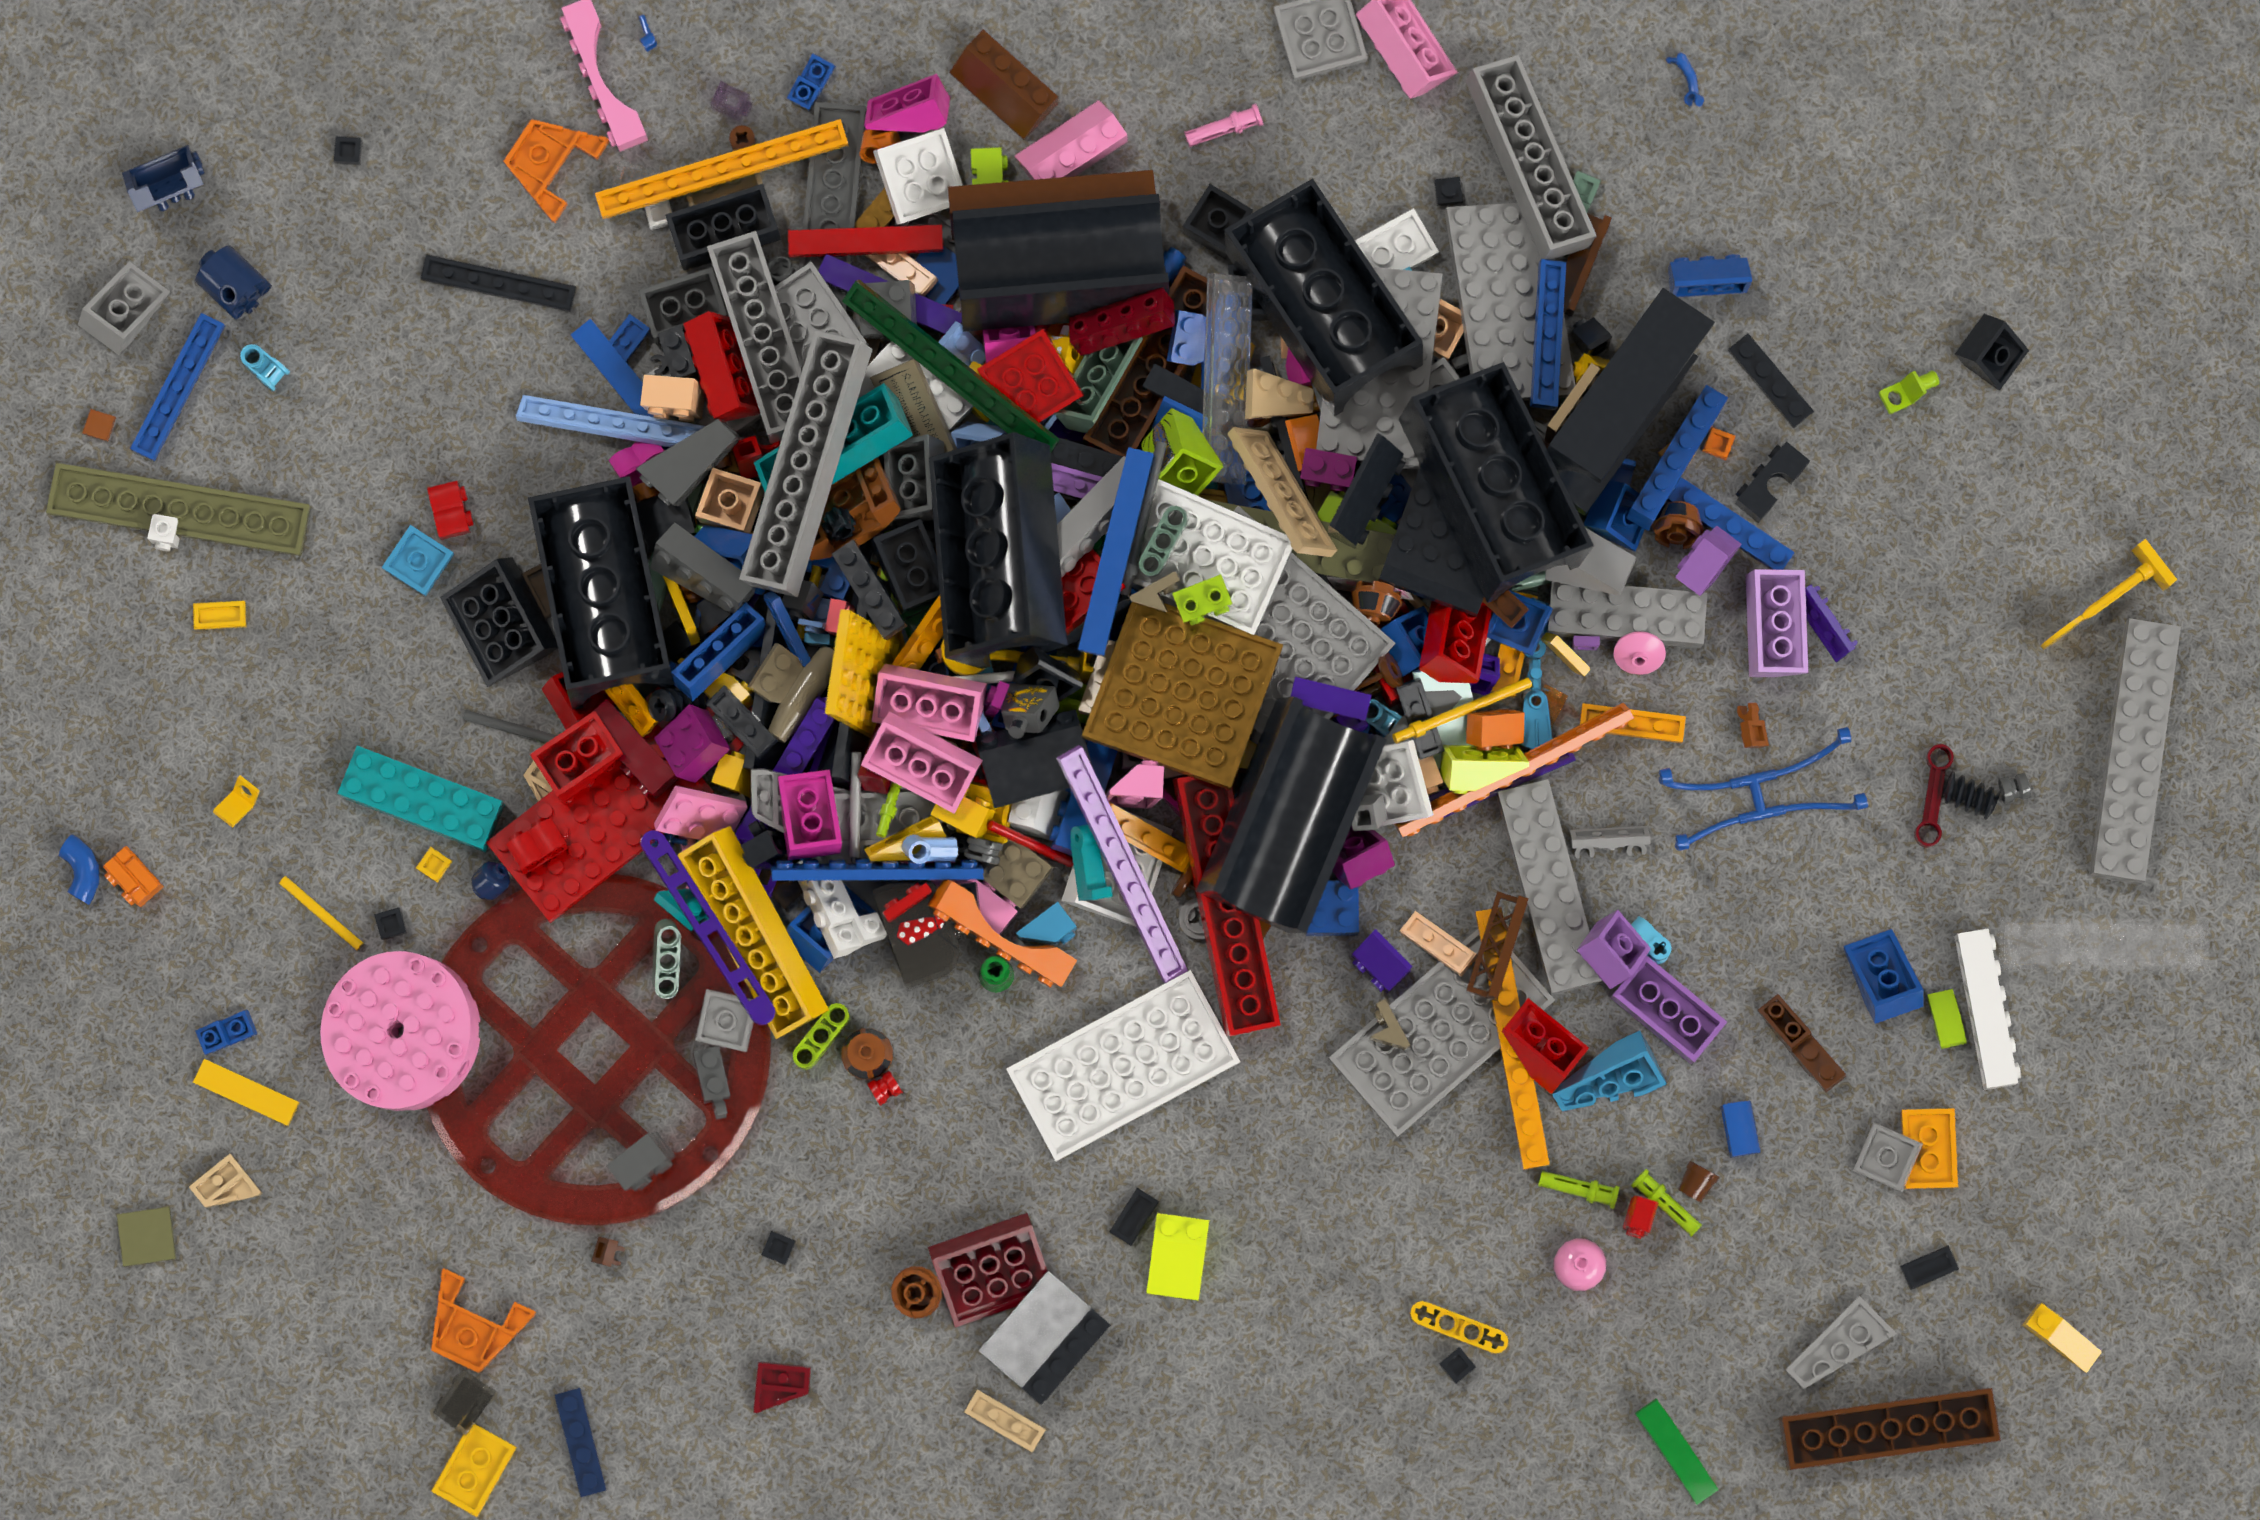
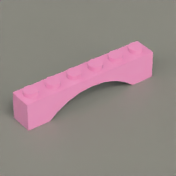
[560,0,648,152]

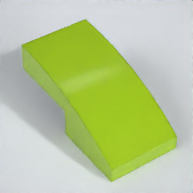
[1927,989,1966,1049]

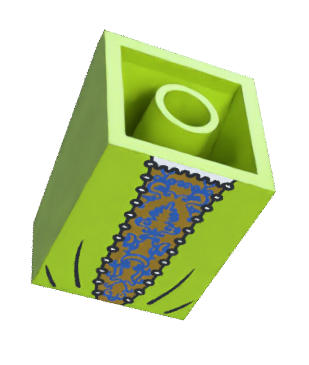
[1141,408,1223,496]

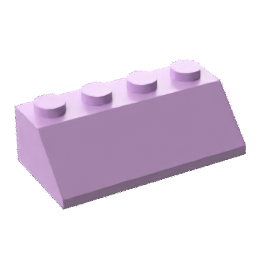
[1746,569,1808,677]

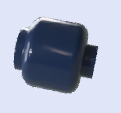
[471,861,510,900]

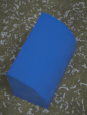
[1720,1101,1761,1158]

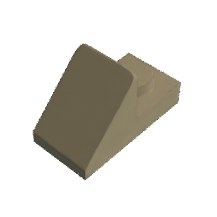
[1129,571,1181,612]
[1369,999,1410,1050]

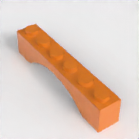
[928,880,1077,988]

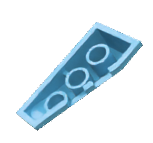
[1552,1031,1667,1111]

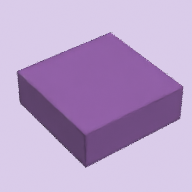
[1572,636,1600,650]

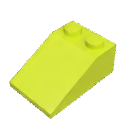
[1440,745,1529,794]
[1146,1213,1209,1301]

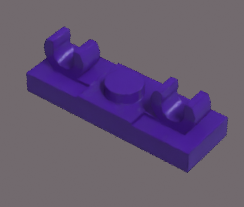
[1805,584,1858,662]

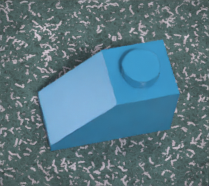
[1016,902,1077,945]

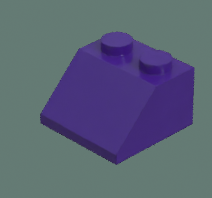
[1351,929,1413,993]

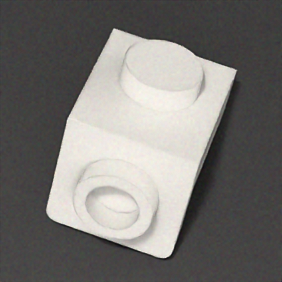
[147,514,180,551]

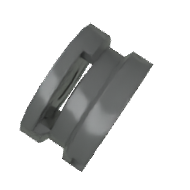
[963,836,1004,865]

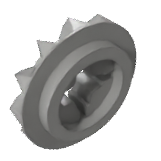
[1179,898,1205,940]

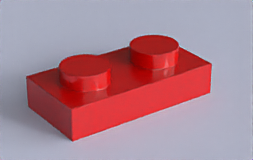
[882,883,932,923]

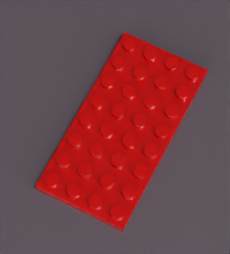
[486,725,715,923]

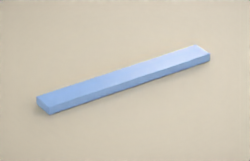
[516,395,705,447]

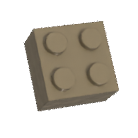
[983,839,1056,908]

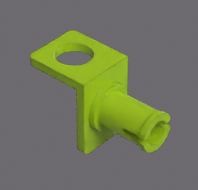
[1878,370,1939,414]

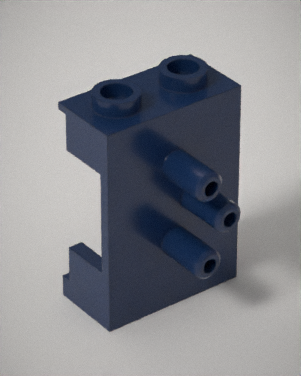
[122,145,205,213]

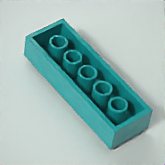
[754,383,913,493]
[337,746,505,853]

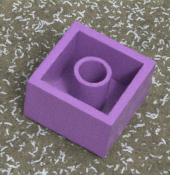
[1675,526,1742,596]
[1577,910,1651,989]

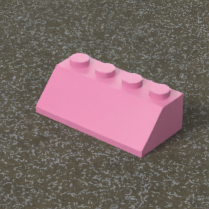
[1356,0,1458,99]
[1014,100,1127,180]
[872,664,987,742]
[861,712,982,814]
[1105,761,1164,809]

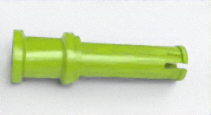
[1630,1169,1702,1237]
[1538,1170,1620,1209]

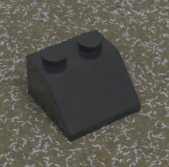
[1955,313,2029,391]
[1012,647,1083,702]

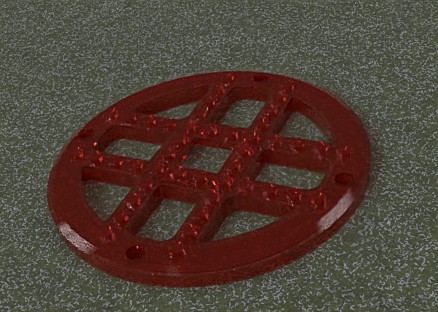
[427,874,771,1226]

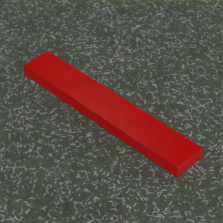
[788,225,943,258]

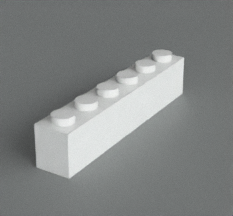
[1954,928,2021,1090]

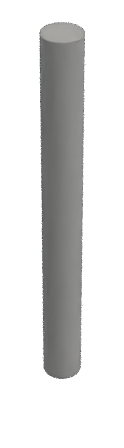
[849,752,861,857]

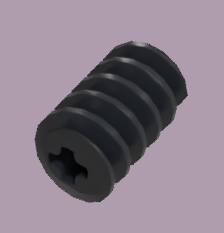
[648,687,707,722]
[1942,771,2001,820]

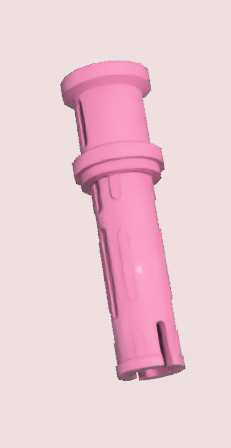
[1184,104,1263,147]

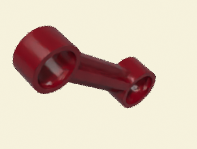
[1914,744,1954,848]

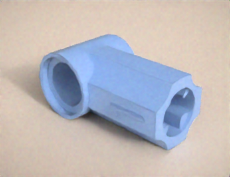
[902,835,958,864]

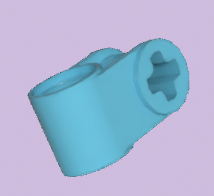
[240,344,290,391]
[1366,699,1402,738]
[1631,916,1672,965]

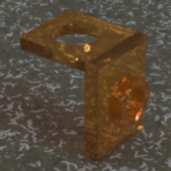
[1535,684,1568,728]

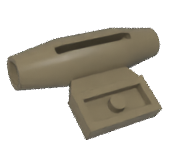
[747,643,834,744]

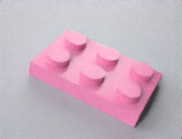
[654,786,747,840]

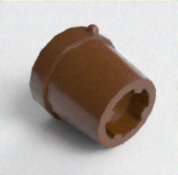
[1678,1161,1719,1202]

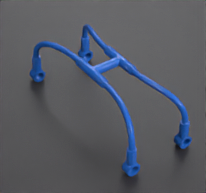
[1659,727,1868,851]

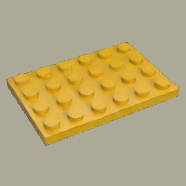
[825,609,902,738]

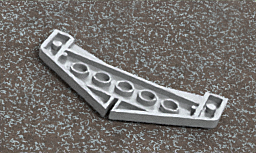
[751,768,943,864]

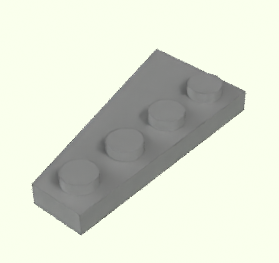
[1784,1296,1897,1389]

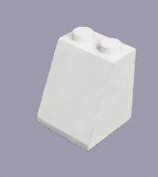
[1008,789,1068,840]

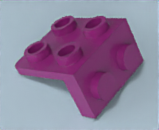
[1300,448,1357,492]

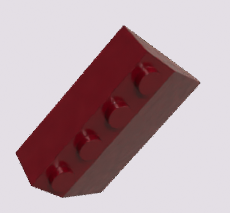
[928,1213,1047,1328]

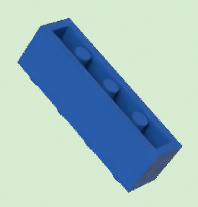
[671,603,765,701]

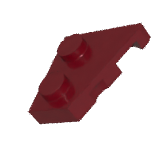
[753,1361,811,1413]

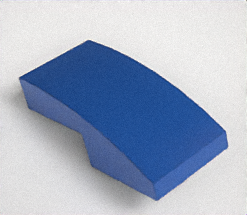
[787,53,836,110]
[195,1010,258,1055]

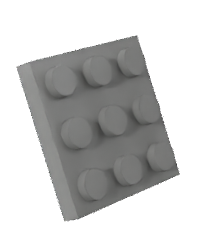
[1273,0,1368,81]

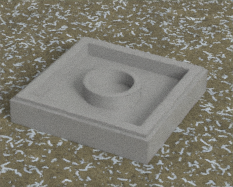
[695,989,754,1052]
[1853,1122,1923,1192]

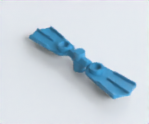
[1520,598,1553,749]

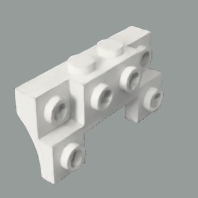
[796,856,887,958]

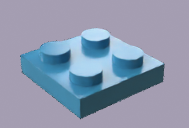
[382,525,454,597]

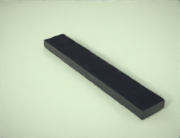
[420,255,576,312]

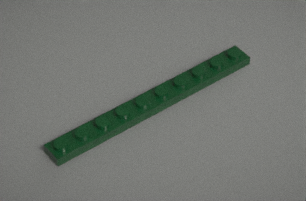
[842,279,1060,453]

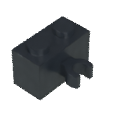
[650,324,701,381]
[741,820,788,871]

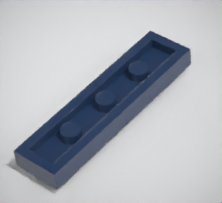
[554,1388,607,1498]

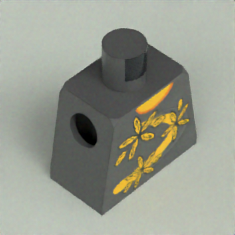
[1002,683,1060,738]

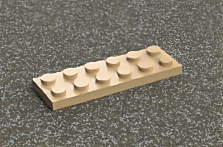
[1227,427,1338,557]

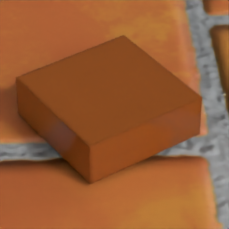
[82,409,116,442]

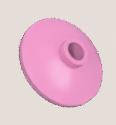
[1614,631,1666,675]

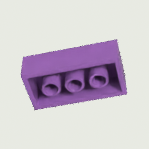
[1611,955,1727,1065]

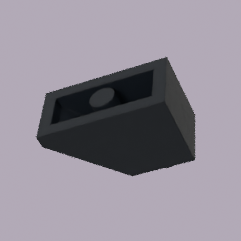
[1570,317,1612,356]

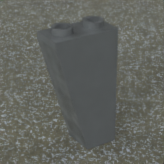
[637,419,742,506]

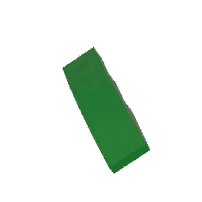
[1635,1399,1719,1505]

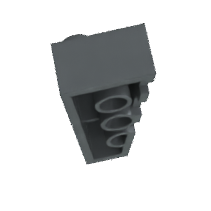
[650,522,756,614]

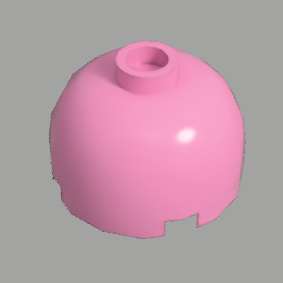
[1554,1238,1606,1291]

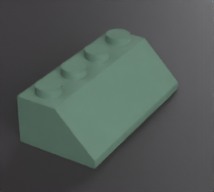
[1054,337,1143,433]

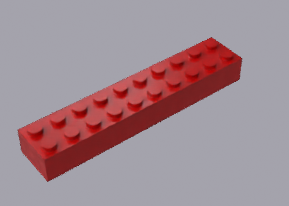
[1173,776,1281,1036]

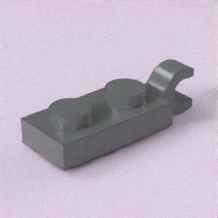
[693,1046,731,1120]

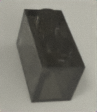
[433,1369,496,1435]

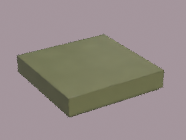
[117,1207,177,1267]

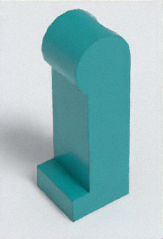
[1070,824,1113,901]

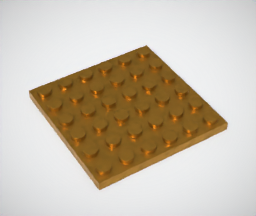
[1082,602,1283,790]

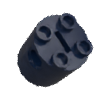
[195,245,272,320]

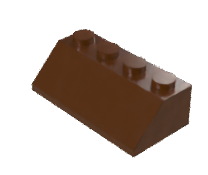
[949,29,1059,140]

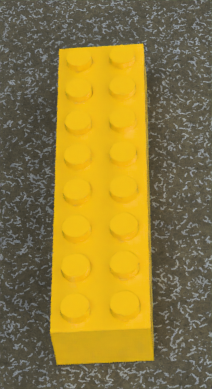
[677,826,829,1039]

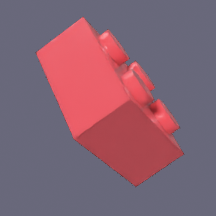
[825,599,855,636]

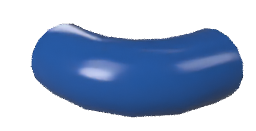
[59,834,99,905]

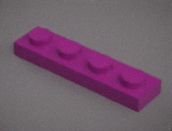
[983,681,1010,723]

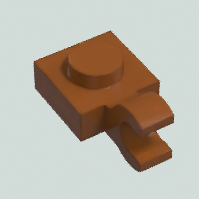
[1737,703,1769,748]

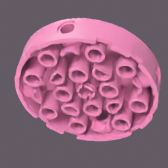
[320,951,480,1111]

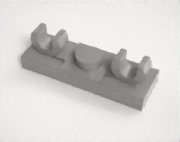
[1570,826,1650,858]

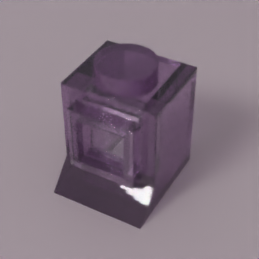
[711,81,753,122]

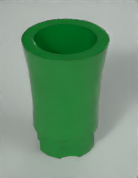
[979,956,1014,993]

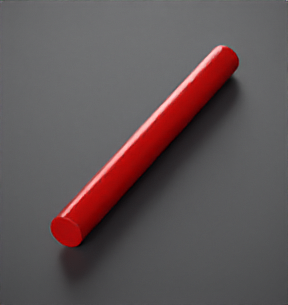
[987,820,1073,867]

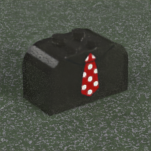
[872,880,961,992]

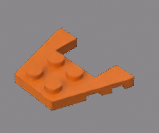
[503,119,610,223]
[431,1268,537,1373]

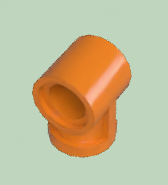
[859,130,901,164]

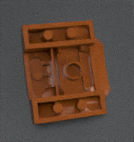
[810,457,901,560]

